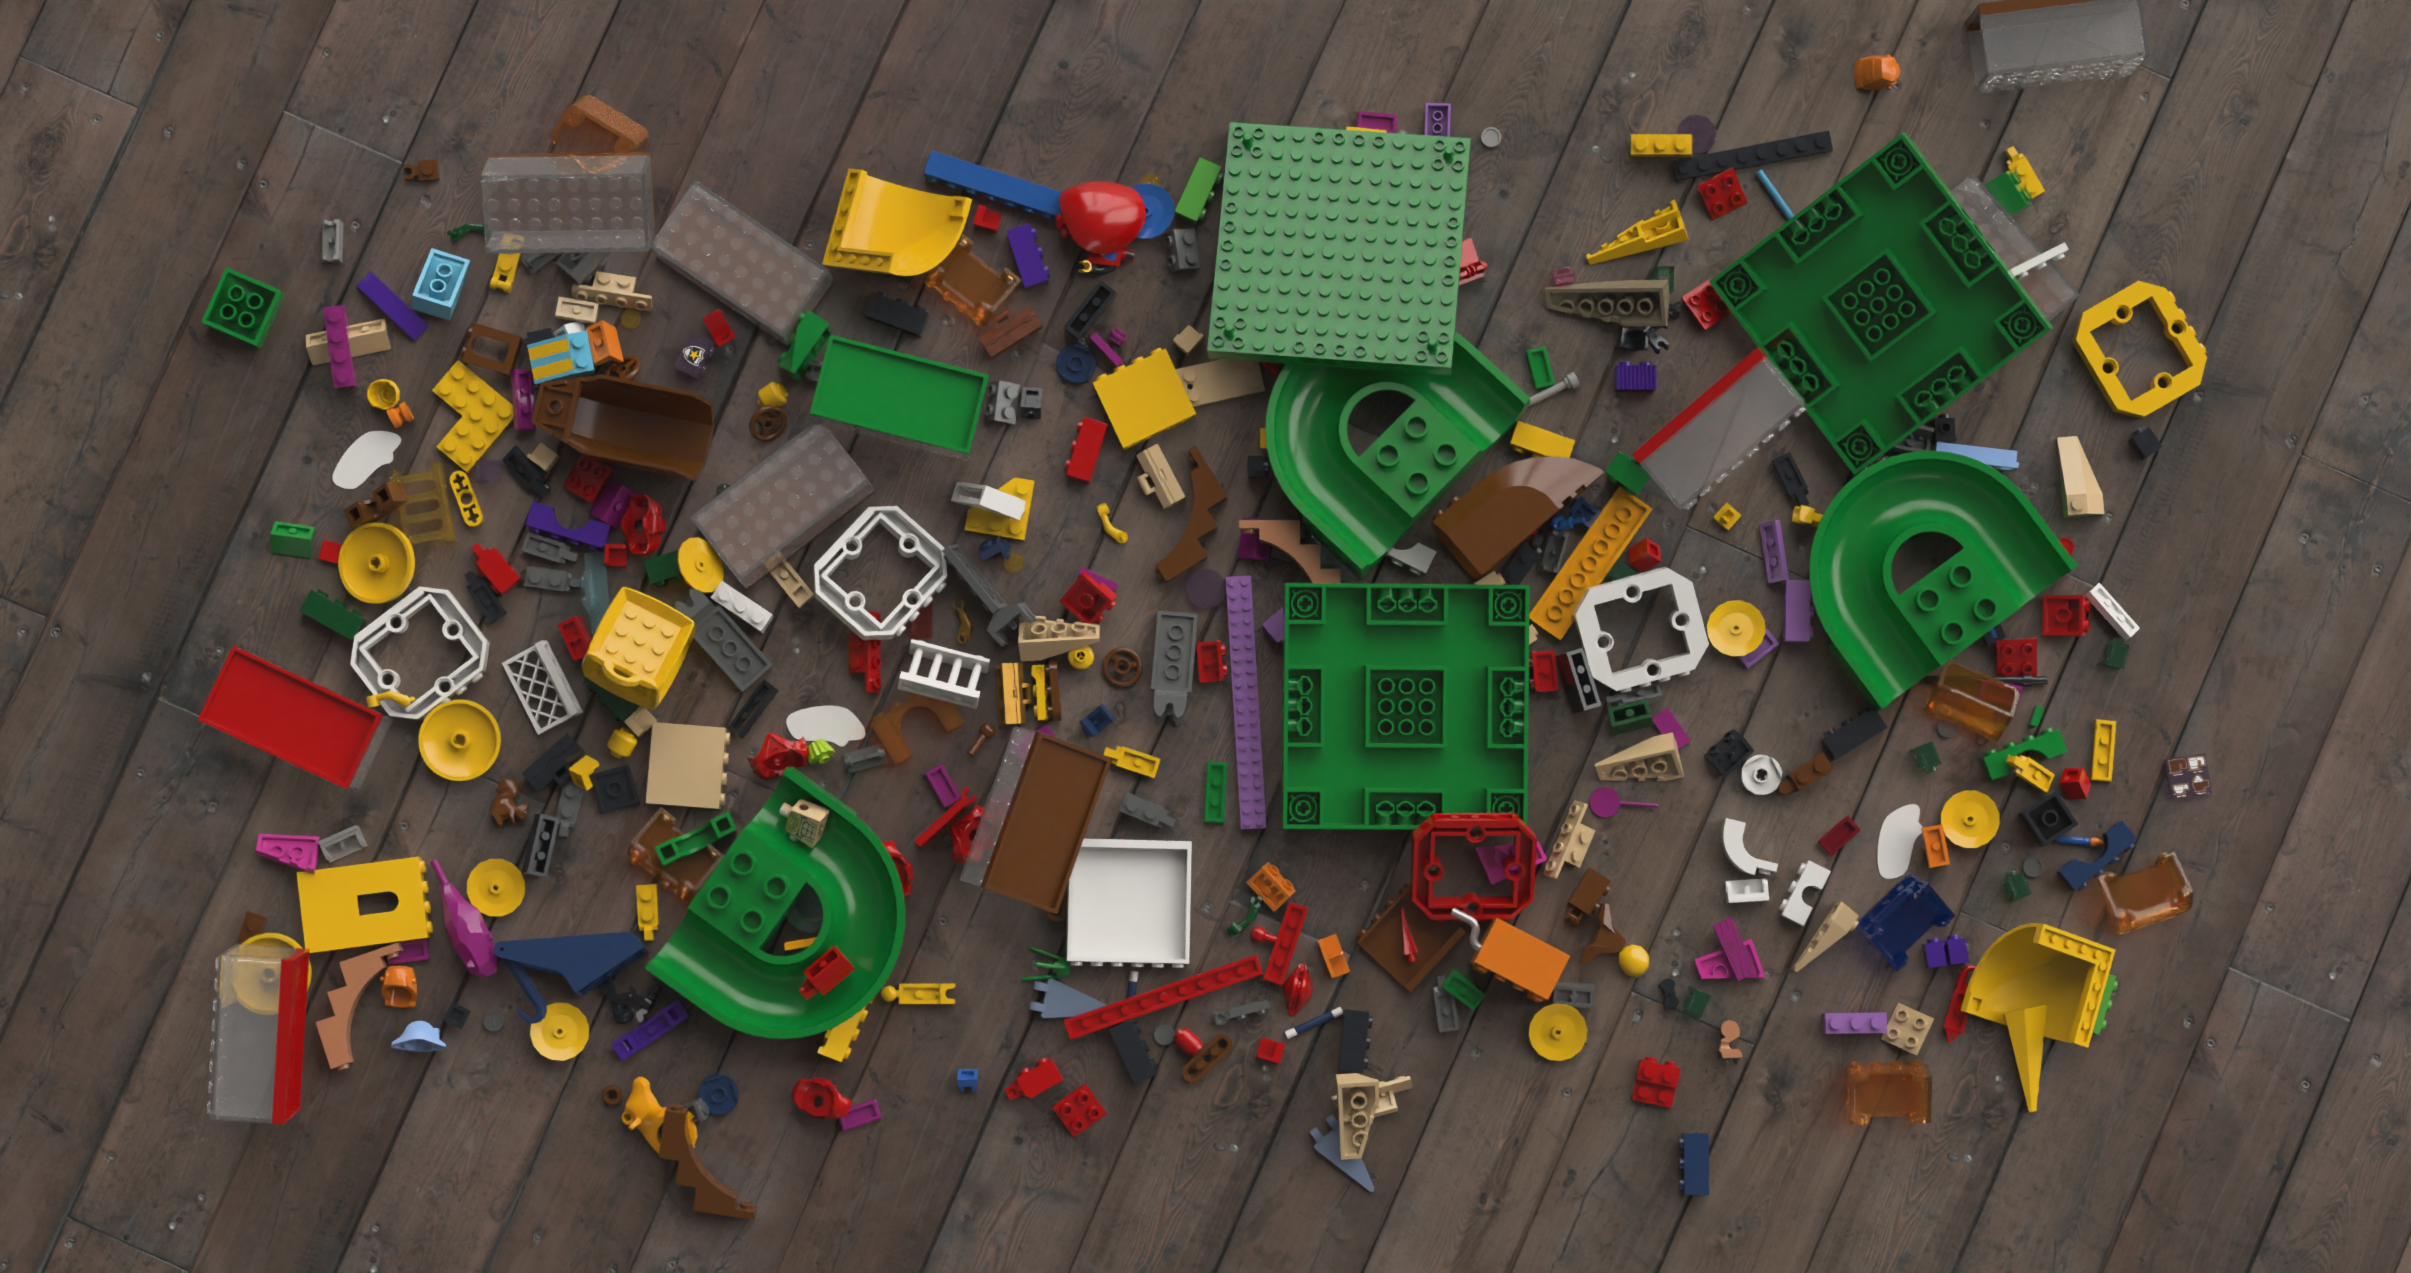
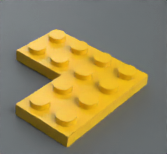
[432,360,514,473]

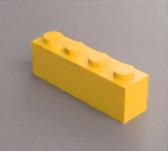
[817,997,875,1062]

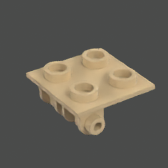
[1881,1003,1934,1055]

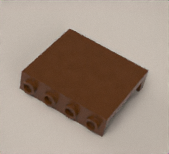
[1356,883,1466,992]

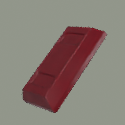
[1817,815,1861,857]

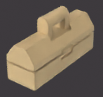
[1136,444,1186,509]

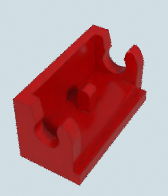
[557,616,592,661]

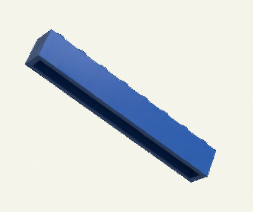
[924,150,1062,220]

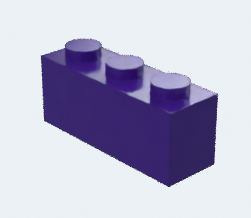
[1006,223,1051,290]

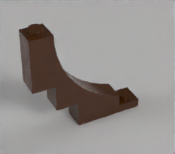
[1155,445,1227,583]
[659,1104,757,1220]

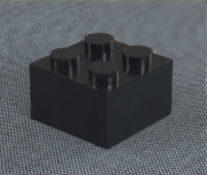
[2018,790,2078,847]

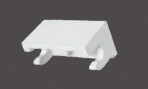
[1725,878,1769,903]

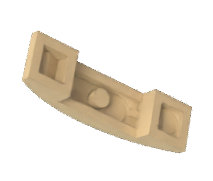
[768,558,815,608]

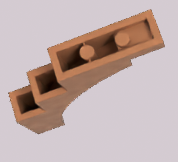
[1239,520,1341,583]
[316,943,404,1071]

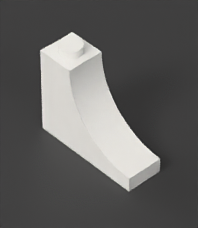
[951,482,1026,520]

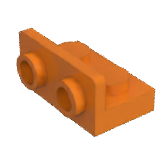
[1246,862,1296,912]

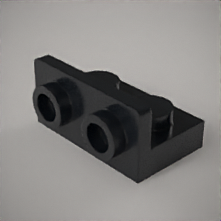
[1704,729,1754,778]

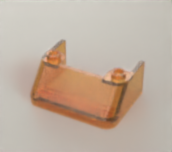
[549,94,649,152]

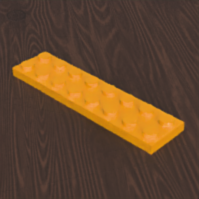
[1529,486,1652,641]

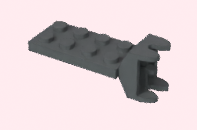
[942,544,1037,647]
[675,588,773,692]
[1151,610,1198,726]

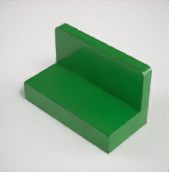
[270,521,315,558]
[1442,968,1487,1011]

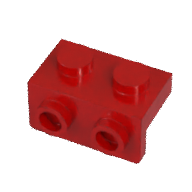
[1196,640,1228,683]
[1529,650,1559,693]

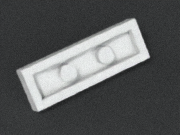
[2010,243,2069,280]
[2085,583,2140,641]

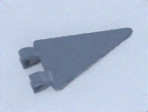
[1029,979,1106,1018]
[1309,1114,1375,1192]

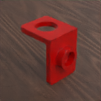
[703,309,735,347]

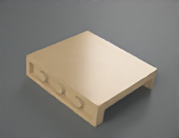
[646,722,731,810]

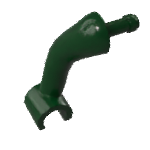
[447,223,494,241]
[1228,896,1262,935]

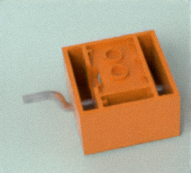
[1450,908,1570,1002]

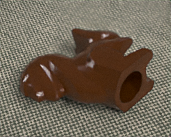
[489,779,530,827]

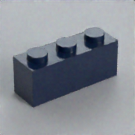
[1678,1133,1709,1195]

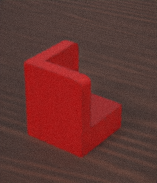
[973,205,1002,233]
[1629,537,1661,572]
[604,544,628,567]
[2060,767,2091,800]
[1256,1037,1285,1064]

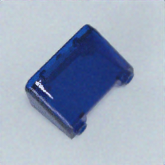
[1855,874,1955,971]

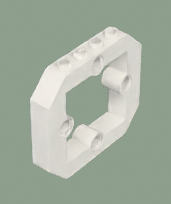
[813,506,947,640]
[1573,567,1709,693]
[350,586,490,721]

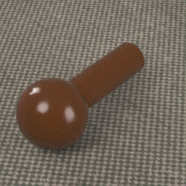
[967,723,995,757]

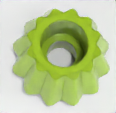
[807,739,835,765]

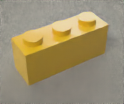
[1631,134,1692,157]
[1509,421,1575,458]

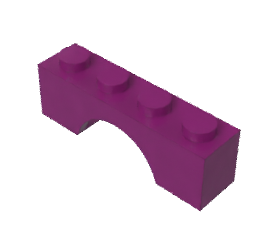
[323,305,357,389]

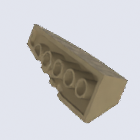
[1545,280,1670,326]

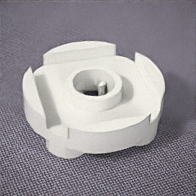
[1741,754,1782,795]

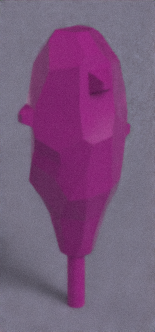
[430,859,500,978]

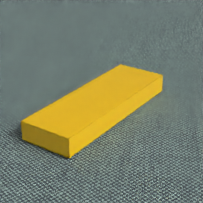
[2090,719,2116,782]

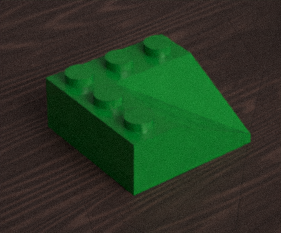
[201,267,286,349]
[777,310,833,382]

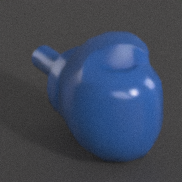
[1550,514,1585,532]

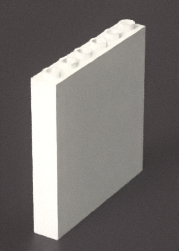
[1066,839,1192,968]

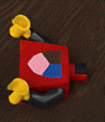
[1078,248,1136,276]

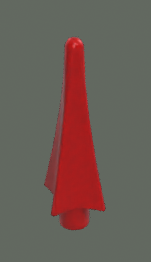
[1399,908,1418,963]

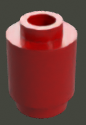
[1173,1027,1204,1057]

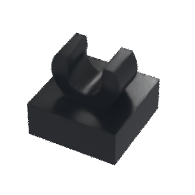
[443,1002,471,1029]

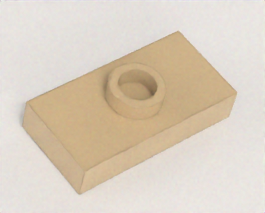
[555,297,599,324]

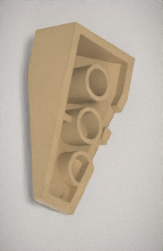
[2056,436,2104,518]
[1018,616,1100,661]
[1595,732,1684,781]
[1791,902,1859,972]
[1336,1073,1379,1160]

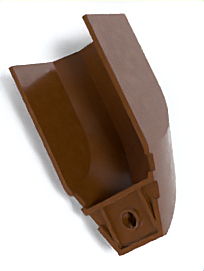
[531,374,715,481]
[1431,456,1604,582]

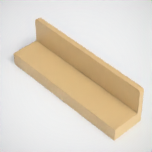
[306,318,391,365]

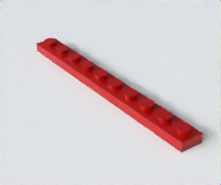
[1063,954,1263,1040]

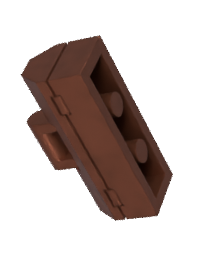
[979,306,1043,360]

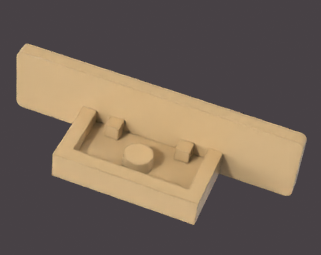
[572,271,652,311]
[1543,800,1595,879]
[1331,1076,1412,1117]

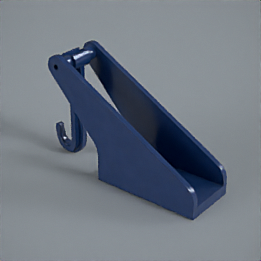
[494,932,649,1024]

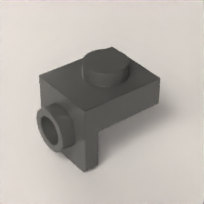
[682,1097,709,1123]

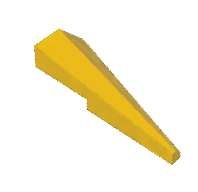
[1586,199,1689,265]
[2005,1004,2047,1112]

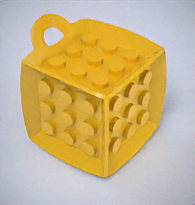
[582,587,696,710]

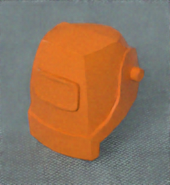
[1854,55,1900,91]
[380,966,417,1008]

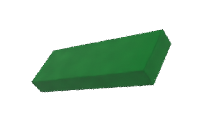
[1204,761,1228,823]

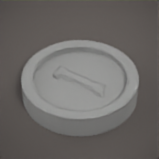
[1481,127,1501,148]

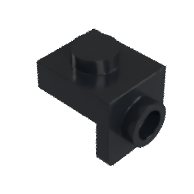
[1616,327,1649,352]

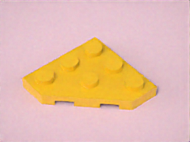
[965,478,1035,541]

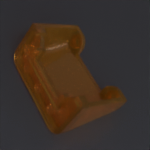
[2098,851,2194,934]

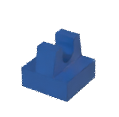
[957,1069,978,1092]

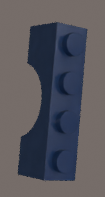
[2056,820,2137,891]

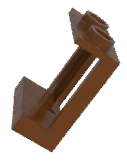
[461,323,524,377]

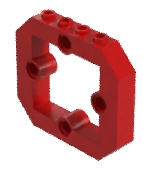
[1410,813,1537,922]

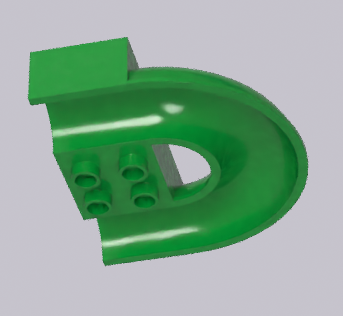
[1265,332,1531,580]
[1809,451,2077,711]
[645,767,906,1039]

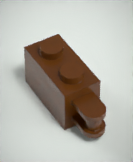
[1777,752,1834,795]
[1564,868,1611,926]

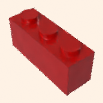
[1064,417,1108,484]

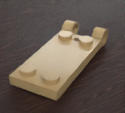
[1176,359,1265,407]

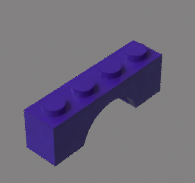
[526,502,613,552]

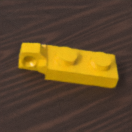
[2004,146,2045,198]
[1031,665,1049,722]
[1103,746,1161,778]
[2006,755,2055,793]
[636,884,659,941]

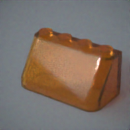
[1923,660,2019,742]

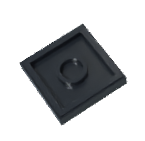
[590,764,641,814]

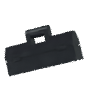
[522,733,586,793]

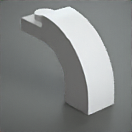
[1721,818,1778,876]

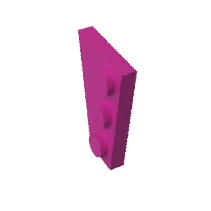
[256,834,320,874]
[1475,841,1547,885]
[1694,939,1765,979]

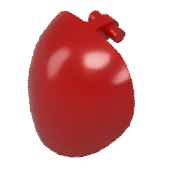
[1055,181,1146,254]

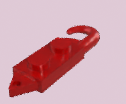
[1942,965,1976,1043]

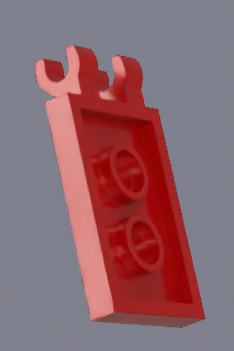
[915,787,977,848]

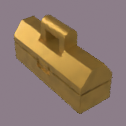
[995,663,1034,726]

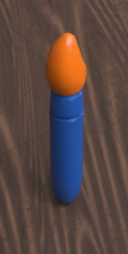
[2054,836,2104,847]

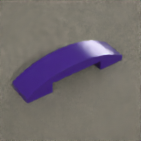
[357,271,429,341]
[611,999,690,1061]

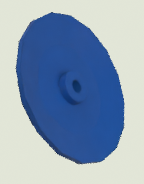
[1132,183,1175,239]

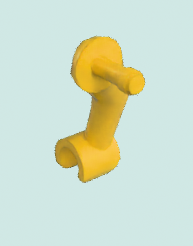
[1097,503,1128,543]
[366,691,415,708]

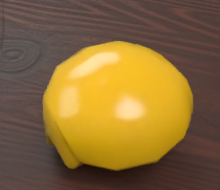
[367,379,400,410]
[1618,944,1649,977]

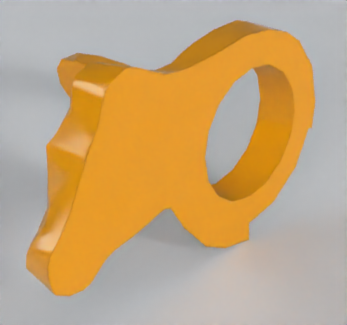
[621,1077,698,1154]

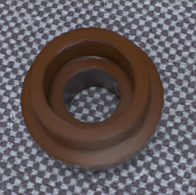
[602,1085,623,1106]

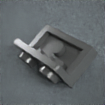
[1164,229,1200,273]
[984,380,1020,425]
[1889,425,1934,454]

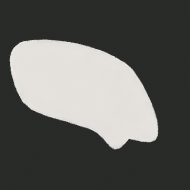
[333,431,401,489]
[786,706,866,747]
[1877,804,1922,879]

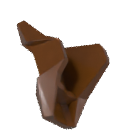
[1579,903,1626,965]

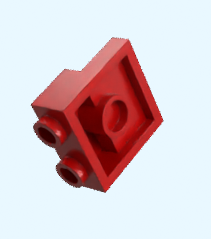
[1059,571,1117,625]
[2042,595,2090,637]
[1631,1056,1681,1108]

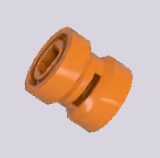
[387,401,414,428]

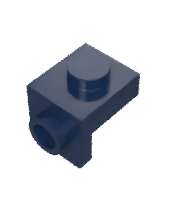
[1569,496,1601,529]
[979,535,1012,561]
[1079,704,1115,737]

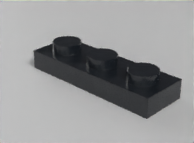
[727,680,779,739]

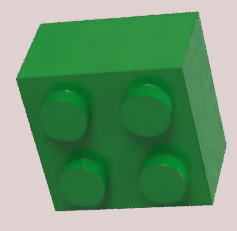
[1985,171,2033,218]
[1605,450,1653,495]

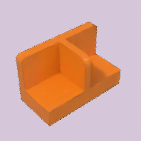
[586,320,624,366]
[1921,824,1950,868]
[1317,934,1350,979]

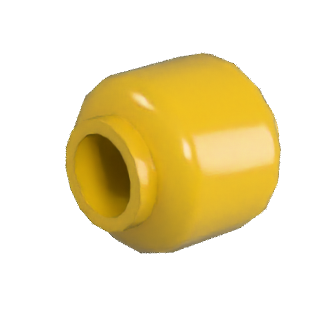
[757,382,788,412]
[1068,645,1094,670]
[607,727,637,759]

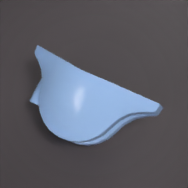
[392,1021,446,1052]

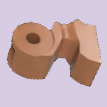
[1717,1020,1743,1058]

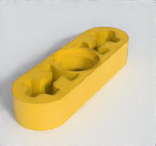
[450,471,483,527]

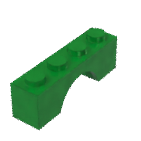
[1980,727,2068,781]
[654,811,738,868]

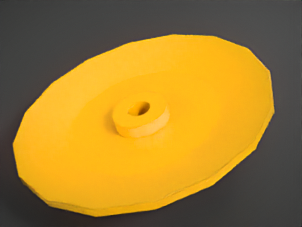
[677,537,724,593]
[1707,600,1766,657]
[1941,790,2000,848]
[467,859,525,916]
[530,1002,589,1061]
[1529,1003,1588,1061]

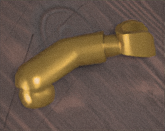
[952,599,973,644]

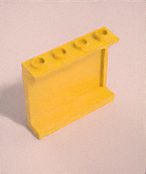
[1093,348,1197,450]

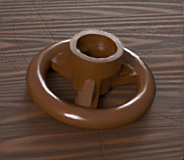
[604,355,641,381]
[749,405,787,441]
[1102,647,1143,687]

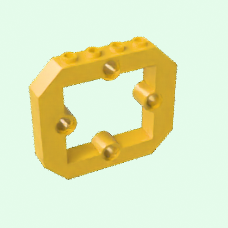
[2072,281,2207,419]

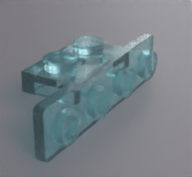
[581,551,610,633]

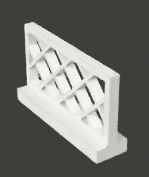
[502,640,583,735]

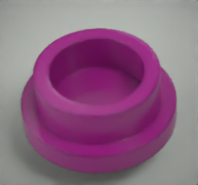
[1108,328,1127,346]

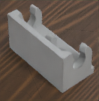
[322,219,344,263]
[318,825,367,863]

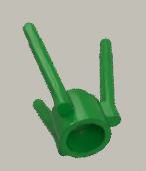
[1021,947,1070,981]

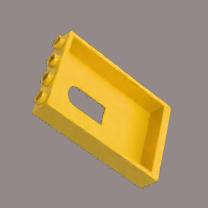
[296,857,433,954]

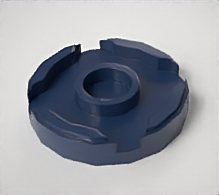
[1056,343,1096,384]
[698,1074,739,1115]

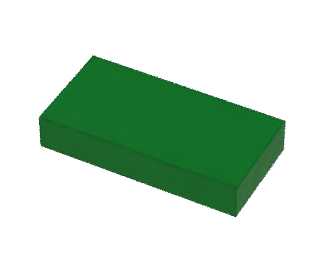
[1526,346,1555,390]

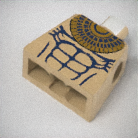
[779,799,830,848]

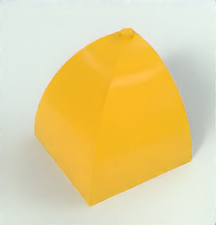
[822,168,972,276]
[1961,923,2116,1048]

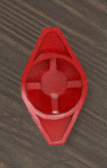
[1283,963,1313,1016]

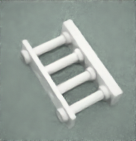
[898,639,990,709]

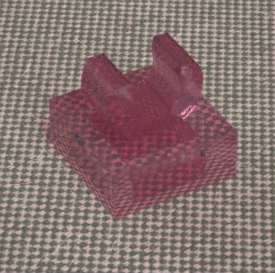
[1551,266,1575,286]

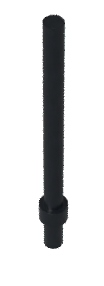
[1925,674,2048,686]

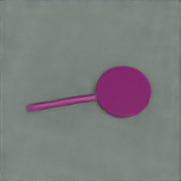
[1590,787,1659,817]

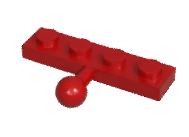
[1251,902,1308,985]

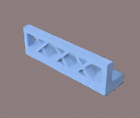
[1935,442,2019,472]

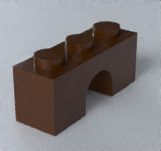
[344,483,409,528]

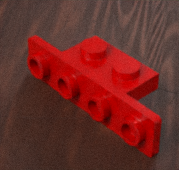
[849,611,881,693]

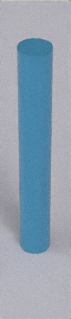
[1755,169,1794,220]

